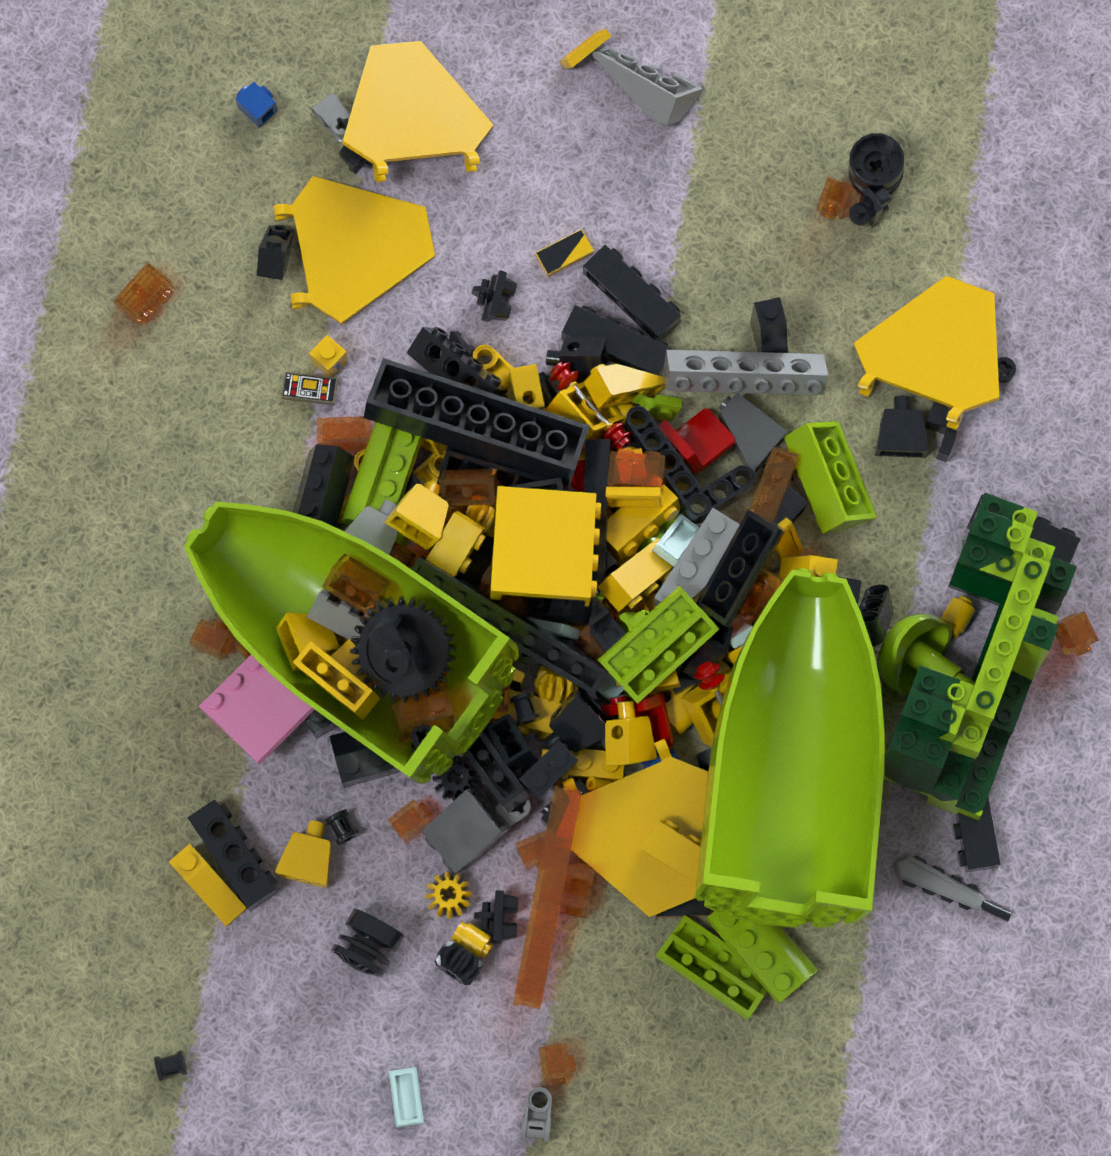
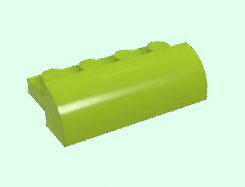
[341,422,423,525]
[598,586,719,704]
[706,909,819,1005]
[655,915,767,1021]

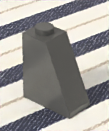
[719,393,787,474]

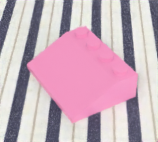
[199,655,315,765]

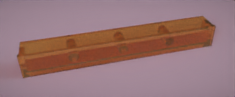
[513,784,582,1009]

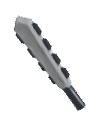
[894,855,1012,922]

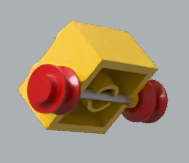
[545,362,632,451]
[681,662,731,748]

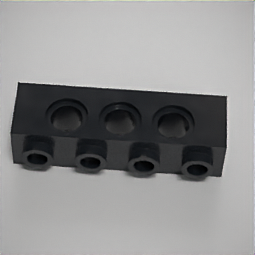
[406,326,508,397]
[187,799,278,911]

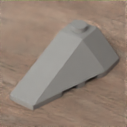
[592,46,703,126]

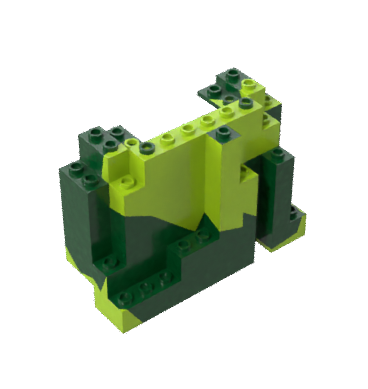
[884,493,1077,820]

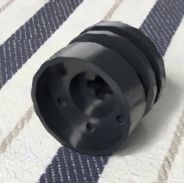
[849,133,904,196]
[331,908,404,978]

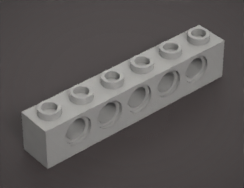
[663,350,828,395]

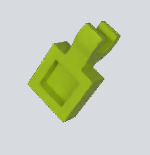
[633,394,682,421]

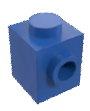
[235,82,278,128]

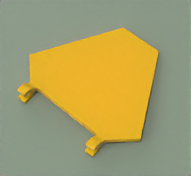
[342,41,493,182]
[273,176,435,325]
[854,276,1000,430]
[556,739,708,917]

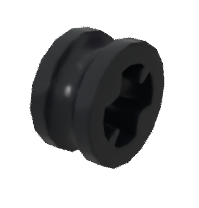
[998,357,1016,383]

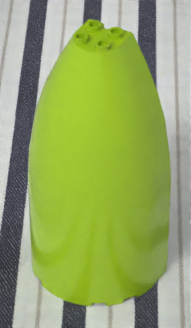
[183,502,519,784]
[695,568,885,928]

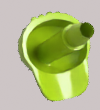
[877,613,975,696]

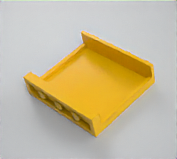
[490,486,601,606]

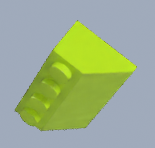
[784,421,877,534]

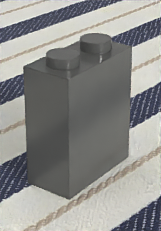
[421,786,511,874]

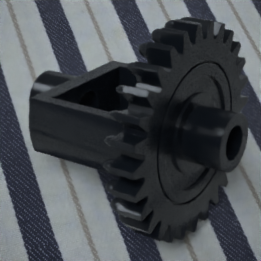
[350,595,457,703]

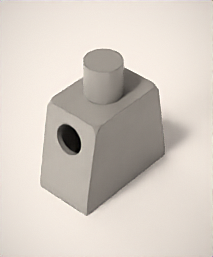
[344,500,398,555]

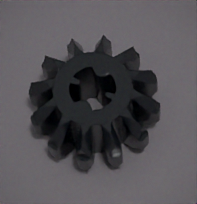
[432,755,479,801]
[434,941,483,985]

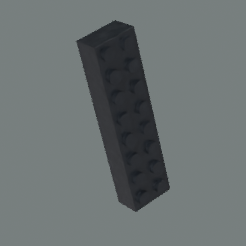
[364,358,590,486]

